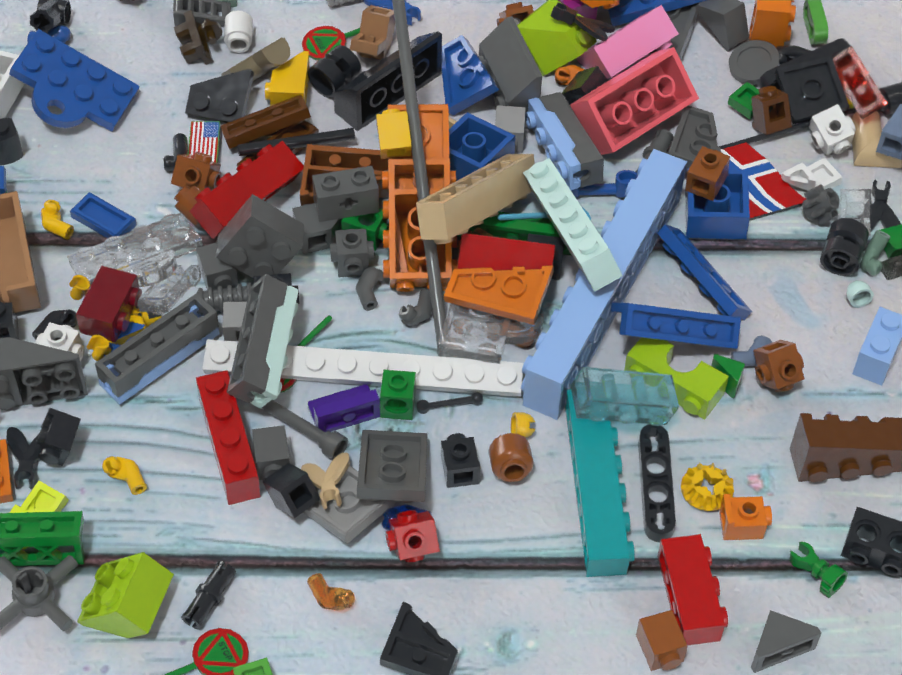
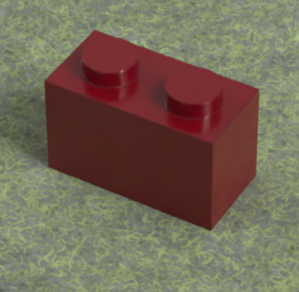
[76,266,142,343]

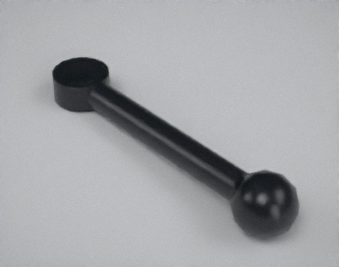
[417,392,483,414]

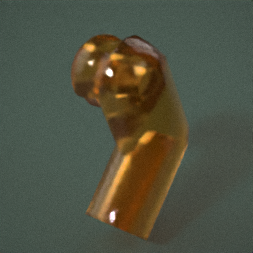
[307,573,355,610]

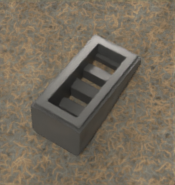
[173,0,231,27]

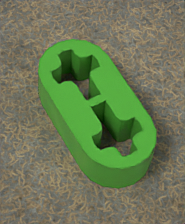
[803,0,828,45]

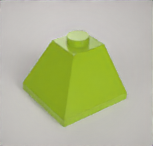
[517,0,597,76]

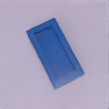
[70,192,137,244]

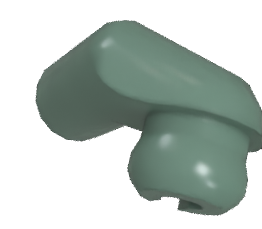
[860,230,890,276]

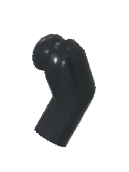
[776,45,812,65]
[163,133,188,172]
[32,309,77,339]

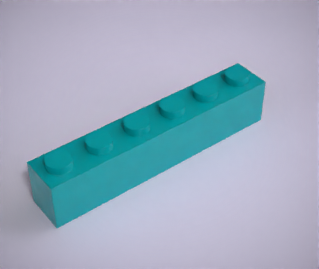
[565,388,635,577]

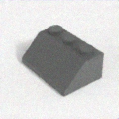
[478,16,542,112]

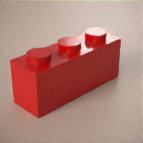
[457,233,556,282]
[657,534,728,645]

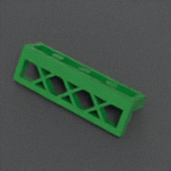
[457,211,571,255]
[0,511,85,566]

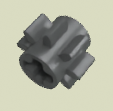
[802,184,840,224]

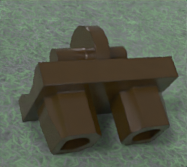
[174,10,222,65]

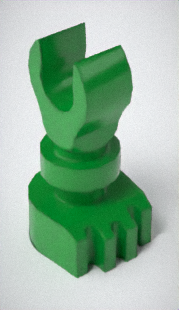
[789,542,848,598]

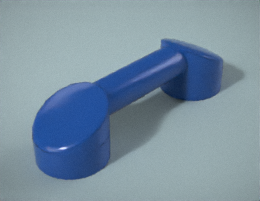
[571,170,638,198]

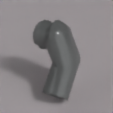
[399,289,432,326]

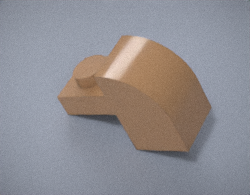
[350,5,395,60]

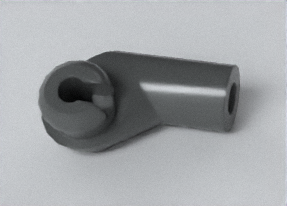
[355,267,384,311]

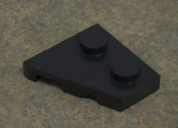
[185,69,254,123]
[380,602,458,675]

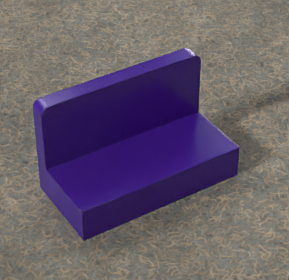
[308,384,380,432]

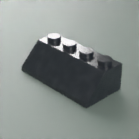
[334,31,442,131]

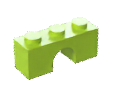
[624,337,729,420]

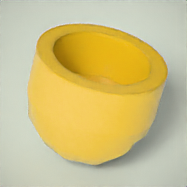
[511,412,535,438]

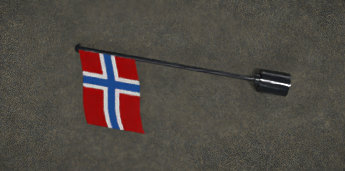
[719,82,902,221]

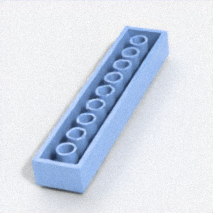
[521,149,687,420]

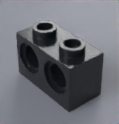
[840,507,902,577]

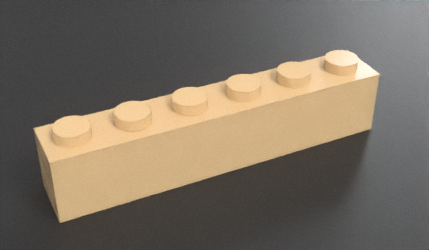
[416,154,535,244]

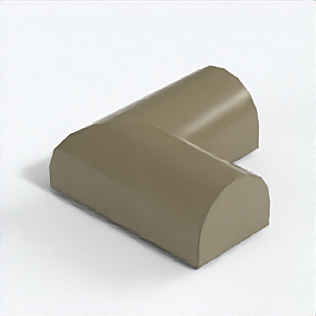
[220,37,290,82]

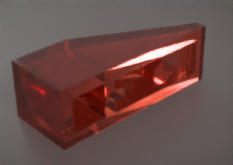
[832,46,888,120]

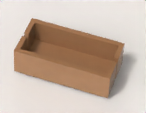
[0,191,41,313]

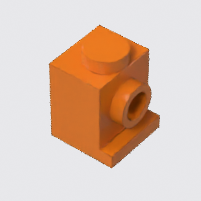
[719,494,772,540]

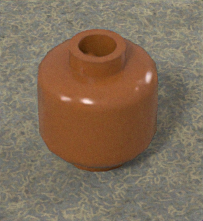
[488,433,534,482]

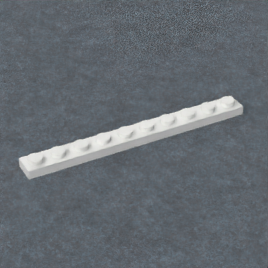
[203,339,524,397]

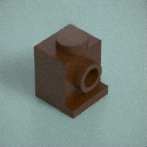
[751,86,792,135]

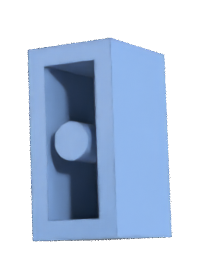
[852,307,902,386]

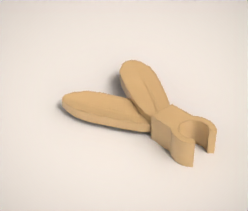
[301,453,350,510]

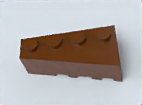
[790,413,902,483]

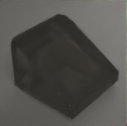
[881,255,902,280]

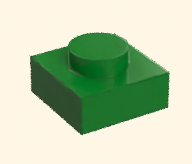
[728,82,759,119]

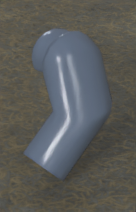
[731,335,772,367]

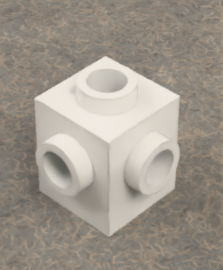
[809,104,856,156]
[35,322,84,361]

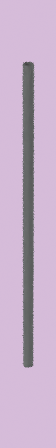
[392,0,451,357]

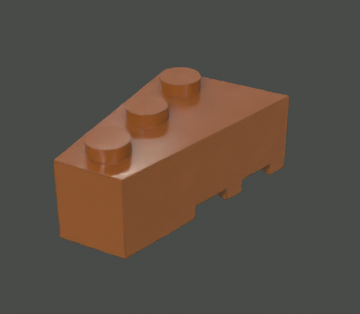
[300,144,389,206]

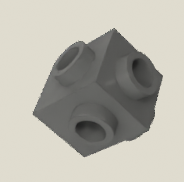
[330,229,374,277]

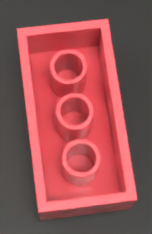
[570,47,699,155]

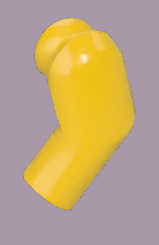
[41,200,74,240]

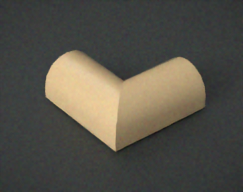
[851,109,902,168]

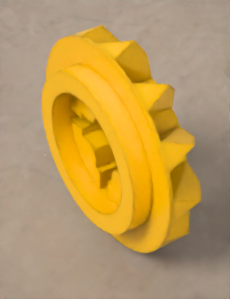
[681,462,734,511]

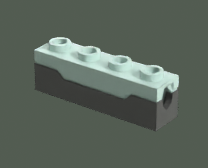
[227,274,298,408]

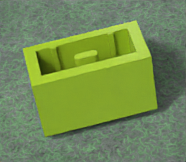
[77,552,174,638]

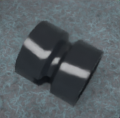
[308,45,362,98]
[820,218,869,276]

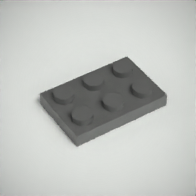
[357,430,428,503]

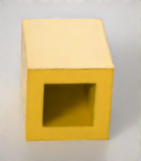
[376,109,412,159]

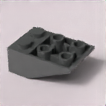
[0,337,88,410]

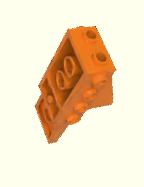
[382,104,458,292]

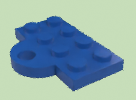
[9,29,140,132]

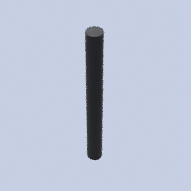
[237,128,355,156]

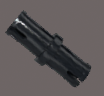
[181,561,236,629]

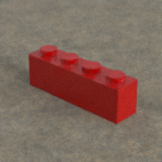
[189,141,304,239]
[196,370,261,505]

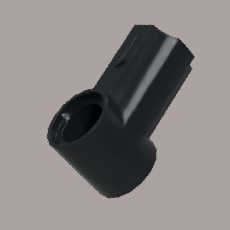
[30,0,71,33]

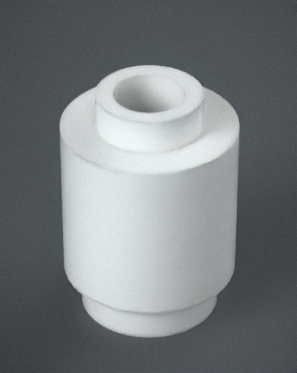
[224,11,253,53]

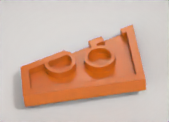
[443,266,554,325]

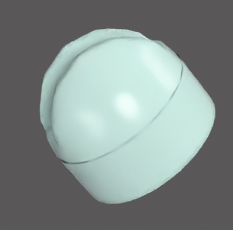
[846,280,874,308]

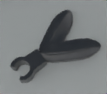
[550,2,615,41]
[859,180,901,234]
[6,427,42,490]

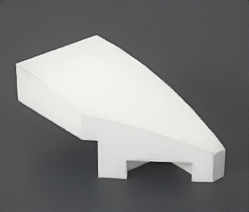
[781,158,843,191]

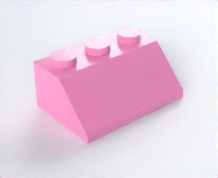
[576,5,679,79]

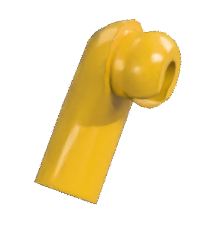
[102,456,147,495]

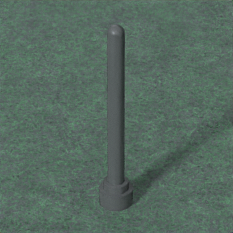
[228,373,348,460]

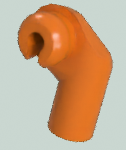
[555,65,585,86]

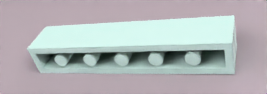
[523,158,623,292]

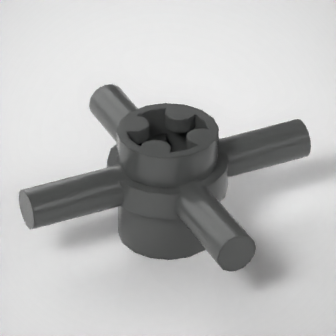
[0,555,78,631]

